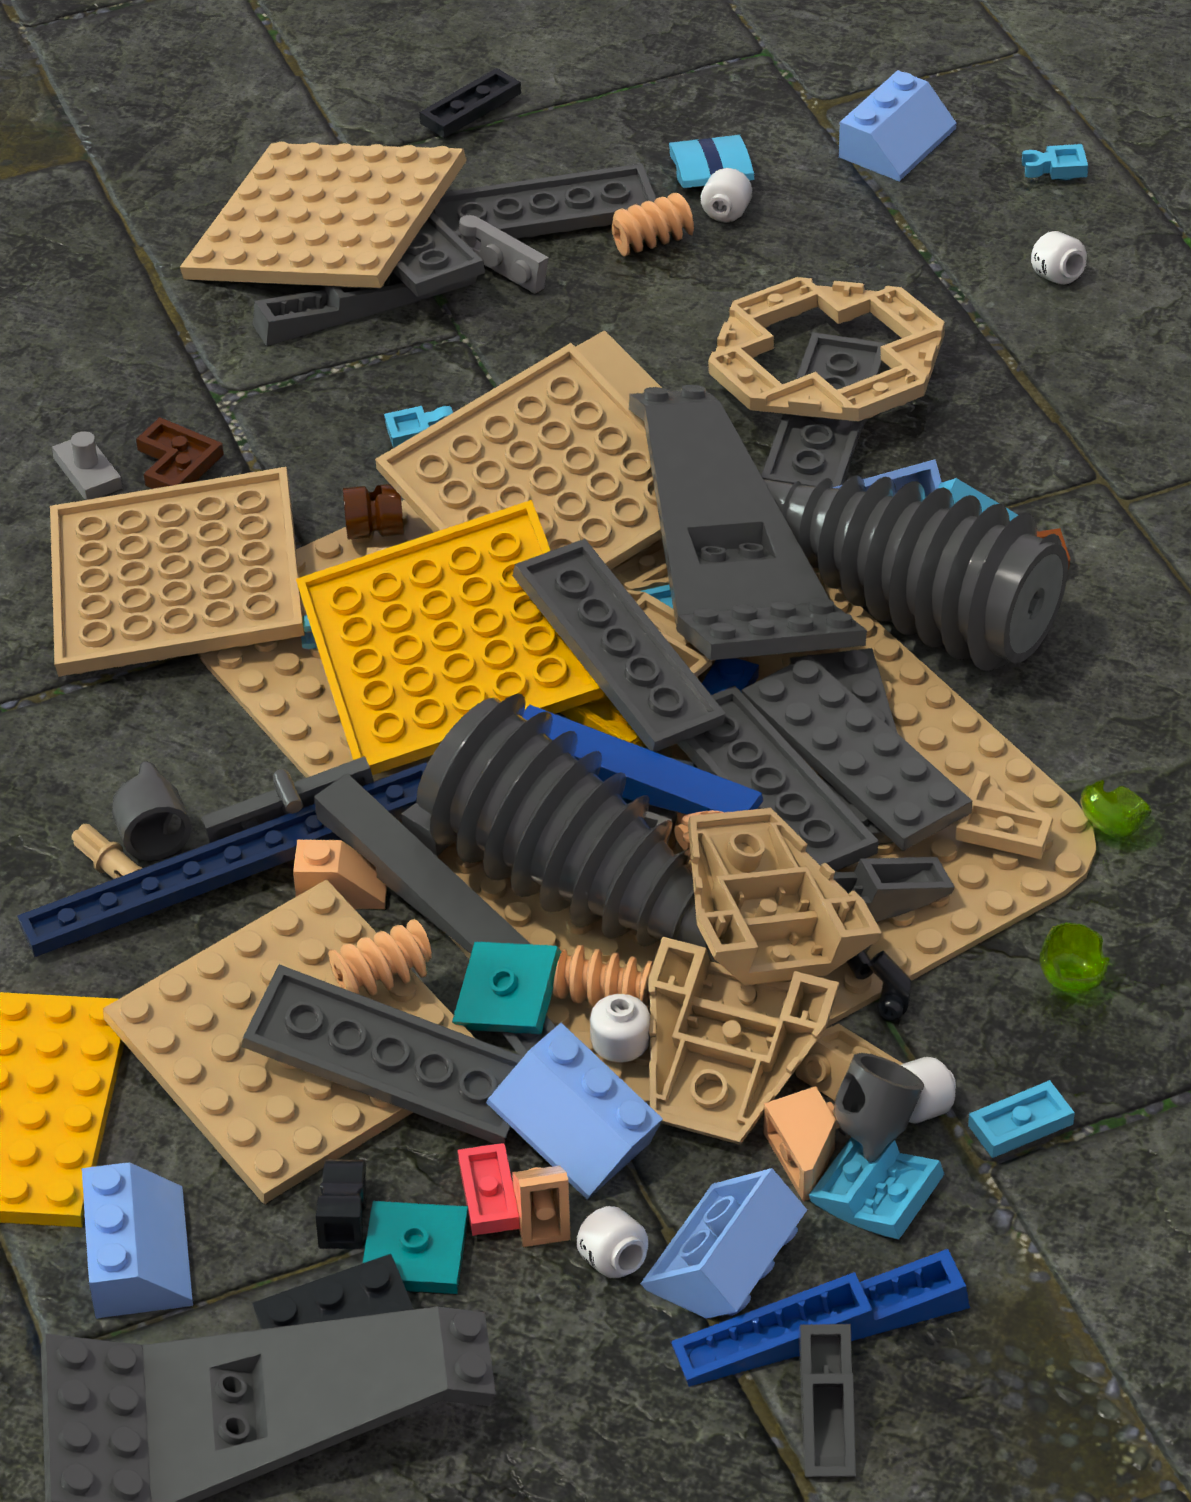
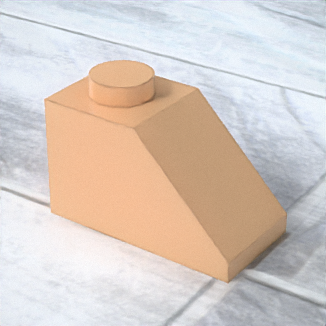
[293,840,388,910]
[764,1086,839,1202]
[512,1165,570,1247]

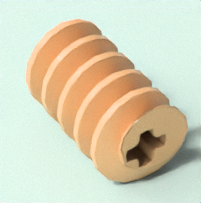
[612,193,694,257]
[328,919,432,996]
[553,944,654,1008]

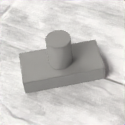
[52,431,123,500]

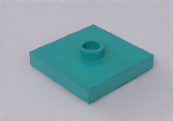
[452,942,562,1034]
[362,1201,468,1294]

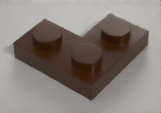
[136,417,224,489]

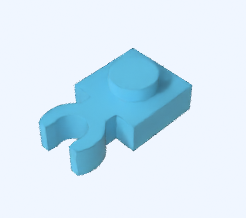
[1022,144,1088,180]

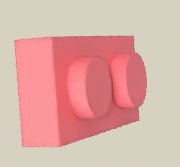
[458,1143,520,1236]

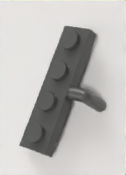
[201,756,374,843]

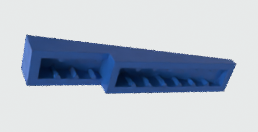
[523,704,763,815]
[671,1249,970,1387]

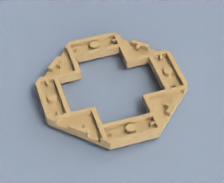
[708,277,945,422]

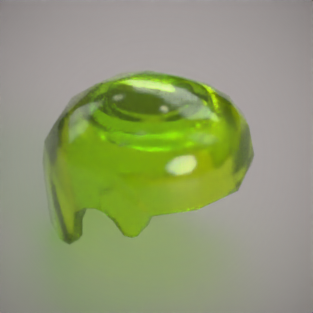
[1080,780,1152,838]
[1039,922,1110,994]

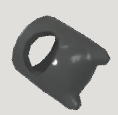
[112,761,192,861]
[833,1053,924,1162]

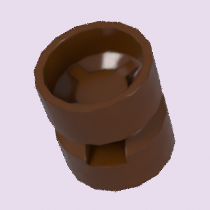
[343,484,404,540]

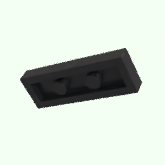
[419,68,521,138]

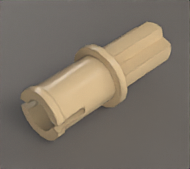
[72,824,142,879]

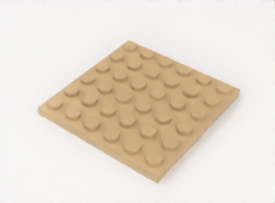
[180,142,467,288]
[375,343,662,570]
[50,467,305,677]
[103,879,476,1204]

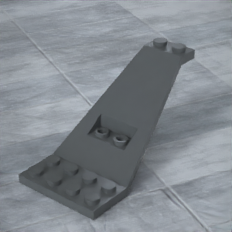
[629,385,867,660]
[41,1307,496,1502]

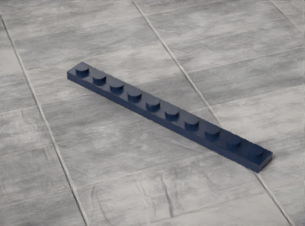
[17,762,427,957]

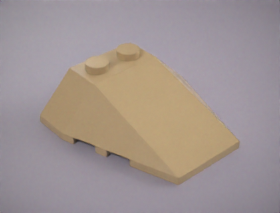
[688,808,882,986]
[648,937,840,1145]

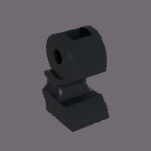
[316,1159,367,1249]

